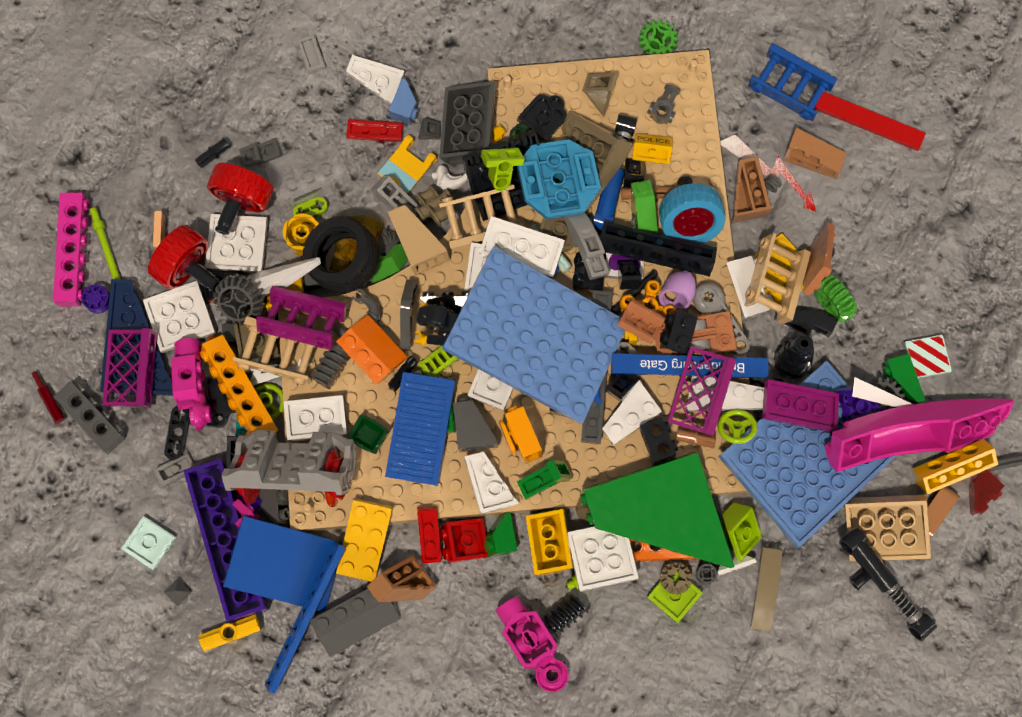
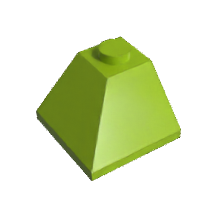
[722,503,762,562]

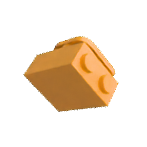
[499,406,543,464]

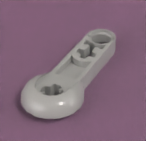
[692,283,749,356]

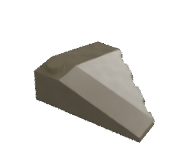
[562,111,633,210]

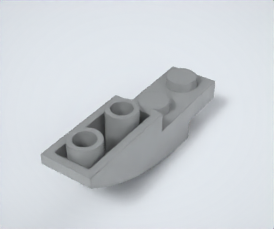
[564,213,610,280]

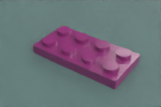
[762,379,839,433]

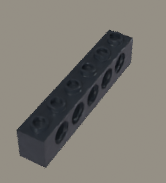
[599,221,717,277]

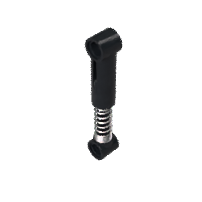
[839,527,937,641]

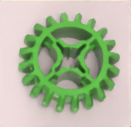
[813,275,857,322]

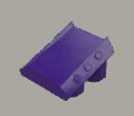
[836,381,883,422]

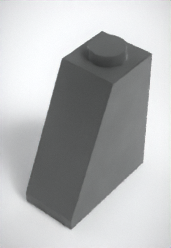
[453,398,499,452]

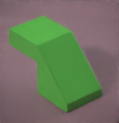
[371,244,408,283]

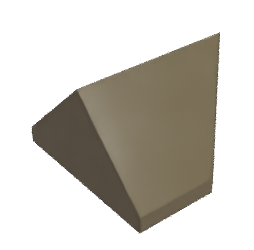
[582,73,617,117]

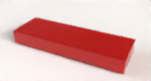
[346,119,403,143]
[417,506,442,564]

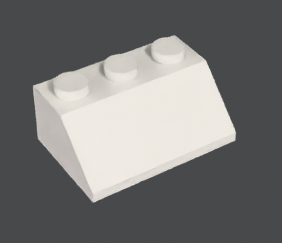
[727,255,773,318]

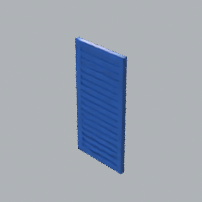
[385,372,455,486]

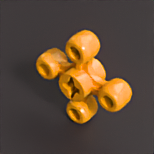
[619,280,676,317]

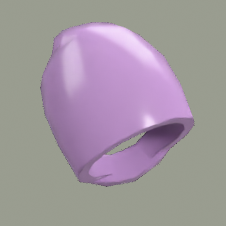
[659,271,696,310]

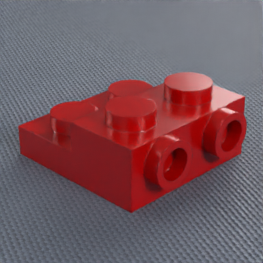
[439,518,488,564]

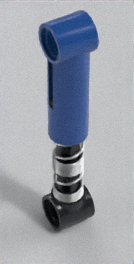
[593,114,637,231]

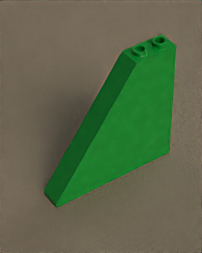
[580,452,735,568]

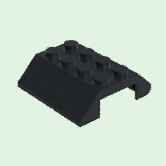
[462,129,540,221]

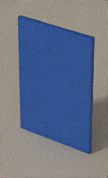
[223,516,343,612]

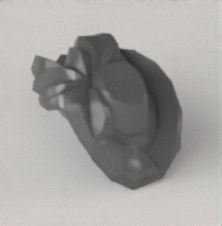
[378,228,401,256]

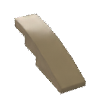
[751,546,783,632]

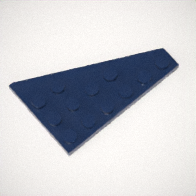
[100,279,173,396]

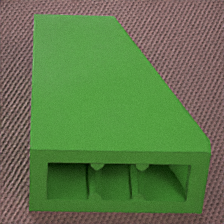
[631,180,658,234]

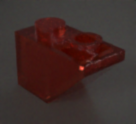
[969,469,1005,516]

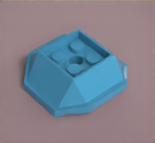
[517,139,601,220]

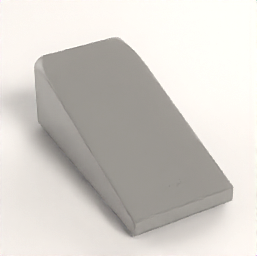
[152,453,196,489]

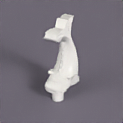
[432,165,468,191]

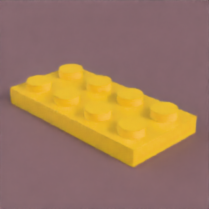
[336,498,392,582]

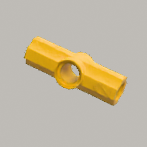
[198,614,261,652]

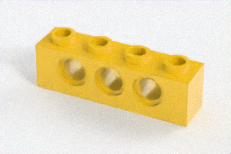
[913,439,998,494]

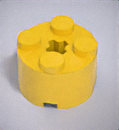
[283,213,319,256]

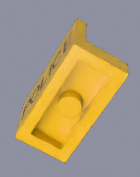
[632,133,673,164]

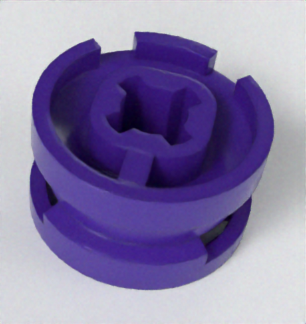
[81,284,110,314]

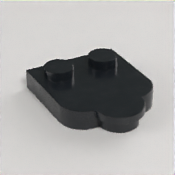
[517,95,566,143]

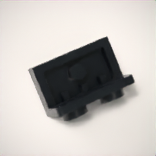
[572,252,605,291]
[659,310,698,355]

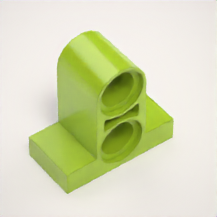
[481,148,524,191]

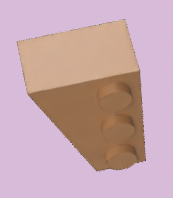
[783,128,846,179]
[731,156,771,224]
[367,555,437,603]

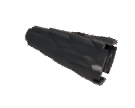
[773,335,814,379]

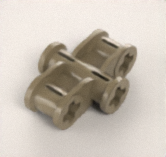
[414,185,454,226]

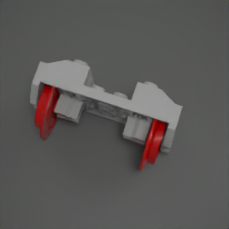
[221,430,356,507]

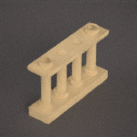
[438,185,524,249]
[744,233,811,324]
[232,316,316,385]

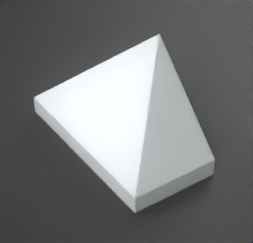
[717,549,756,576]

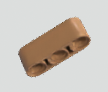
[928,486,959,538]

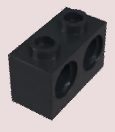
[639,417,678,465]

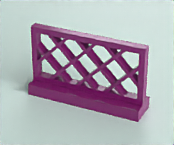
[103,328,157,408]
[668,346,736,436]

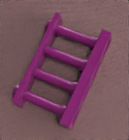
[256,286,346,350]

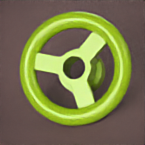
[254,383,284,420]
[717,409,757,444]

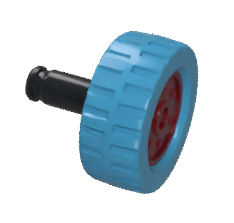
[659,176,725,244]

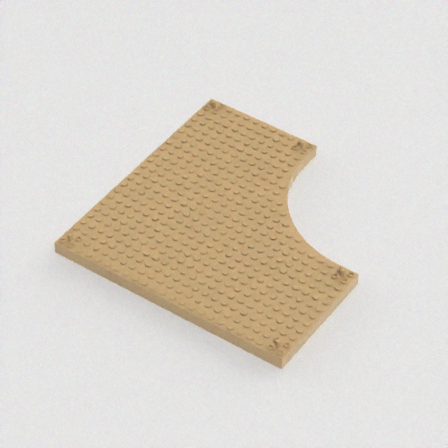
[278,50,754,532]

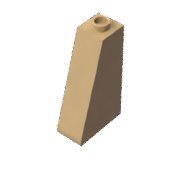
[388,205,450,275]

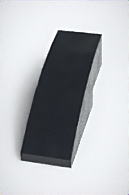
[774,310,839,337]

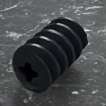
[544,595,589,637]

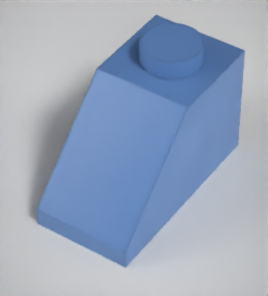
[389,78,419,125]

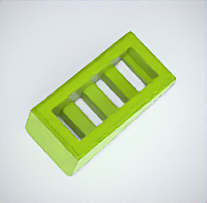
[418,345,460,377]

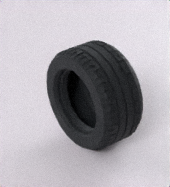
[303,216,380,293]

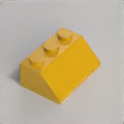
[526,509,573,576]

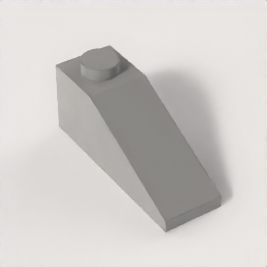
[371,176,422,222]

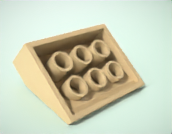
[845,495,931,561]

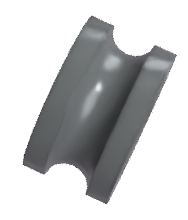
[764,174,782,193]

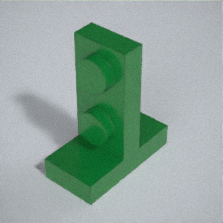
[517,460,573,500]

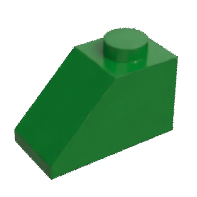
[484,512,518,557]

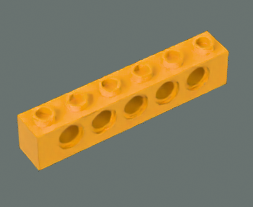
[200,335,279,437]

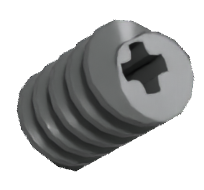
[311,345,349,389]

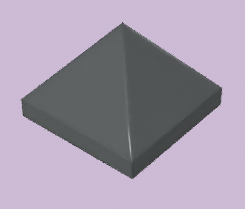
[164,578,192,606]

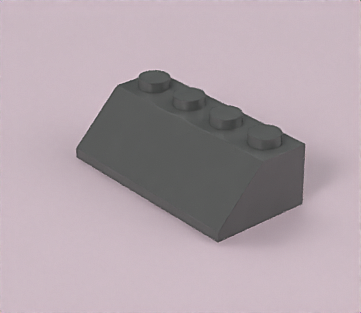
[310,589,400,657]

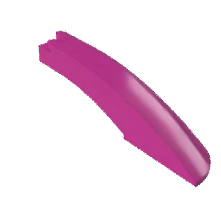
[825,399,1014,472]

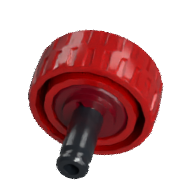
[207,163,273,235]
[148,225,221,292]

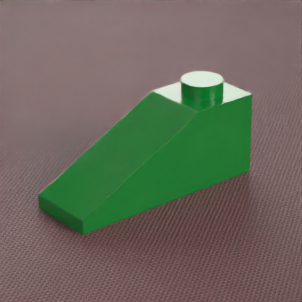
[882,354,926,405]

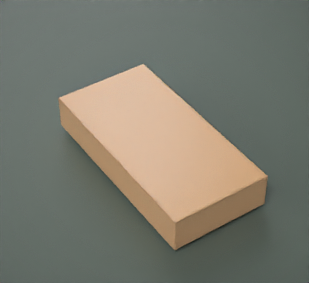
[153,211,166,250]

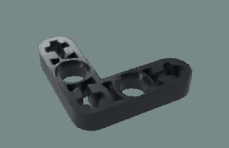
[164,406,228,461]

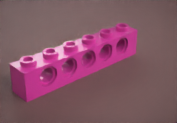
[53,193,89,307]

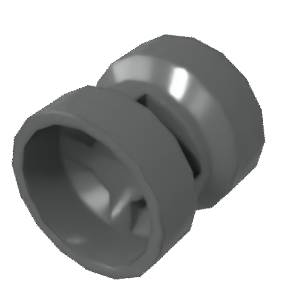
[695,564,717,585]

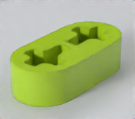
[293,197,328,219]

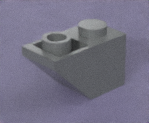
[258,489,290,525]

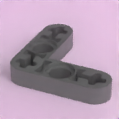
[400,279,417,350]

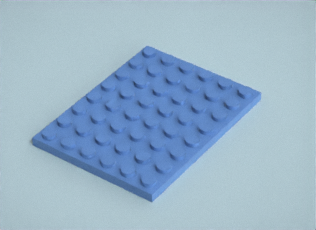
[441,247,625,425]
[718,361,896,548]

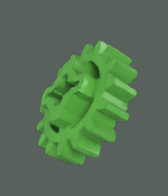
[638,19,679,55]

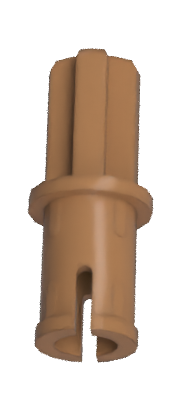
[676,428,716,448]

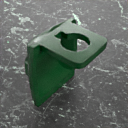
[346,414,389,454]

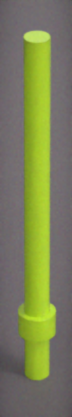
[89,208,121,280]

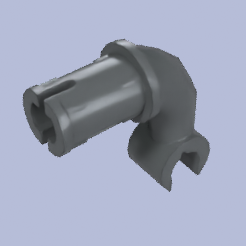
[352,289,380,322]

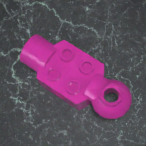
[171,338,212,432]
[495,596,569,692]

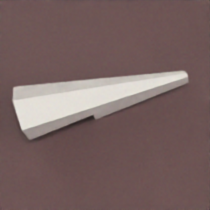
[246,257,321,296]

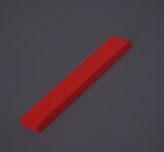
[814,92,926,151]

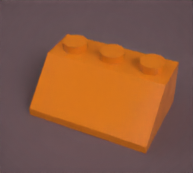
[336,314,408,384]

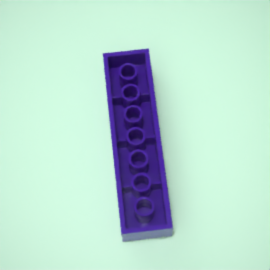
[184,459,269,623]

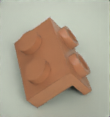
[617,300,665,345]

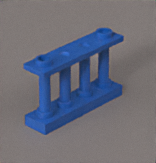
[748,44,837,122]

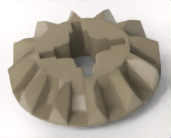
[660,563,692,594]

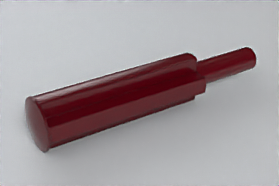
[32,371,65,424]

